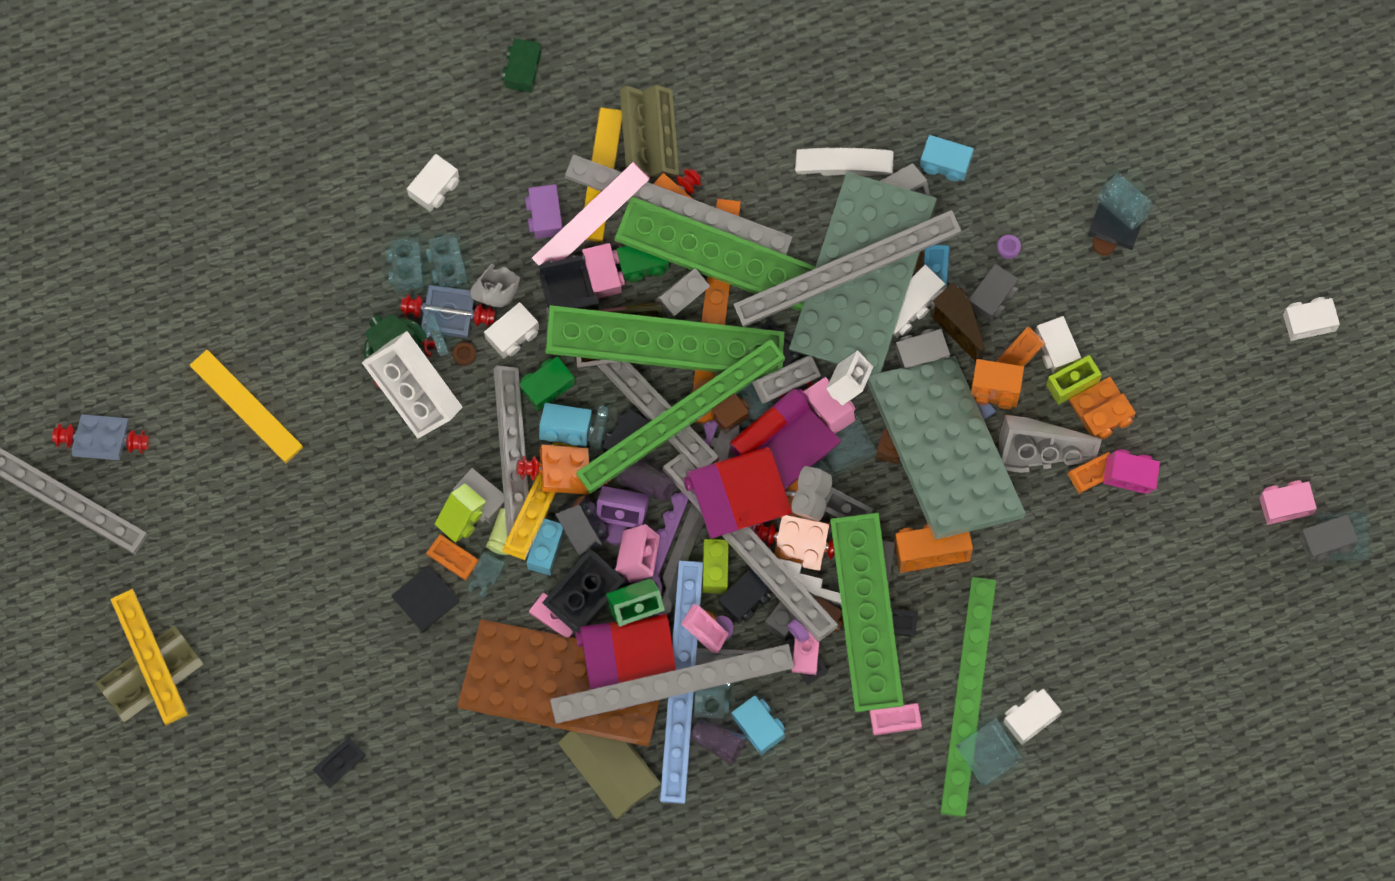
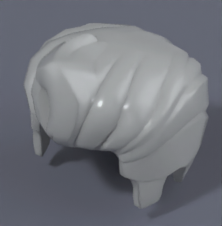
[471,264,520,307]

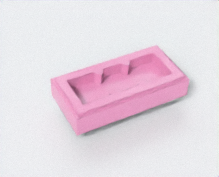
[529,593,574,638]
[681,604,729,653]
[792,625,819,675]
[870,703,922,736]

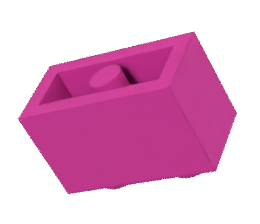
[1103,449,1160,494]

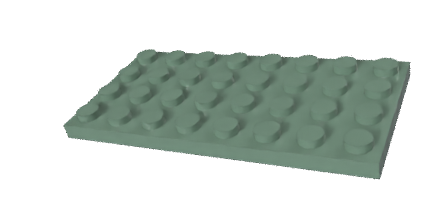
[789,172,937,375]
[867,356,1026,540]

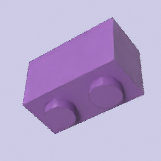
[525,184,562,239]
[596,486,650,528]

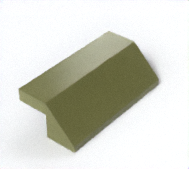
[620,85,679,178]
[96,626,203,722]
[558,731,661,819]

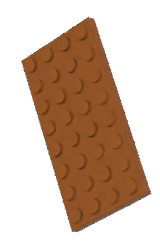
[458,619,660,747]

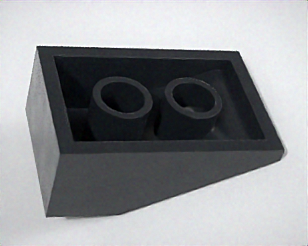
[542,549,630,634]

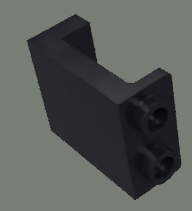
[538,255,599,310]

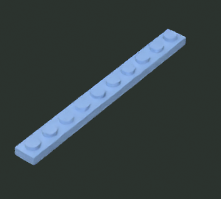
[660,561,703,804]

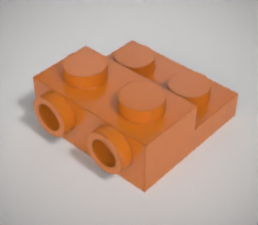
[1069,377,1136,440]

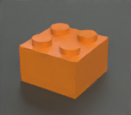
[971,359,1024,409]

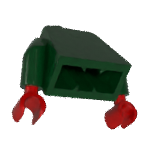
[363,315,438,388]

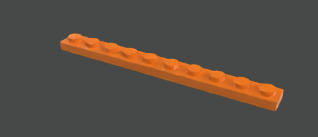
[692,199,741,424]

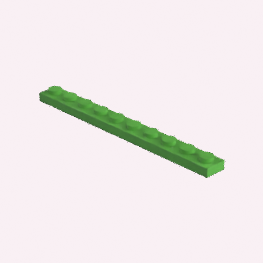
[576,339,785,494]
[941,577,996,817]

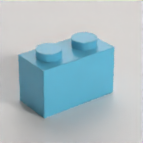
[920,135,974,181]
[539,403,592,447]
[527,519,565,576]
[732,696,785,755]

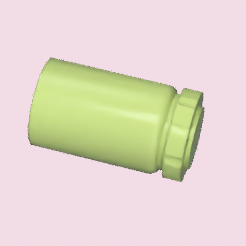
[486,508,508,555]

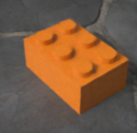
[894,525,973,573]

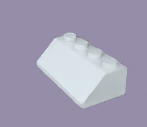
[362,331,462,438]

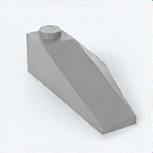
[998,415,1102,473]

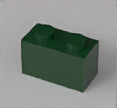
[501,38,542,93]

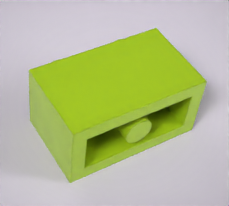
[1046,355,1102,405]
[435,483,486,543]
[702,539,728,594]

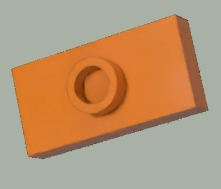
[996,327,1046,367]
[1067,452,1110,494]
[426,534,480,581]

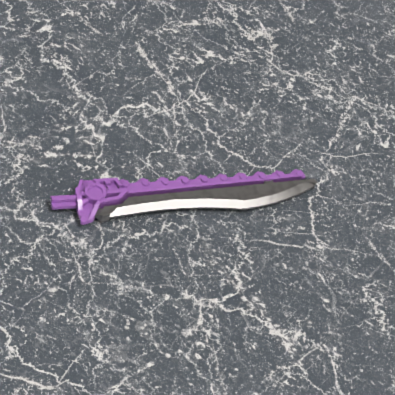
[632,420,739,617]

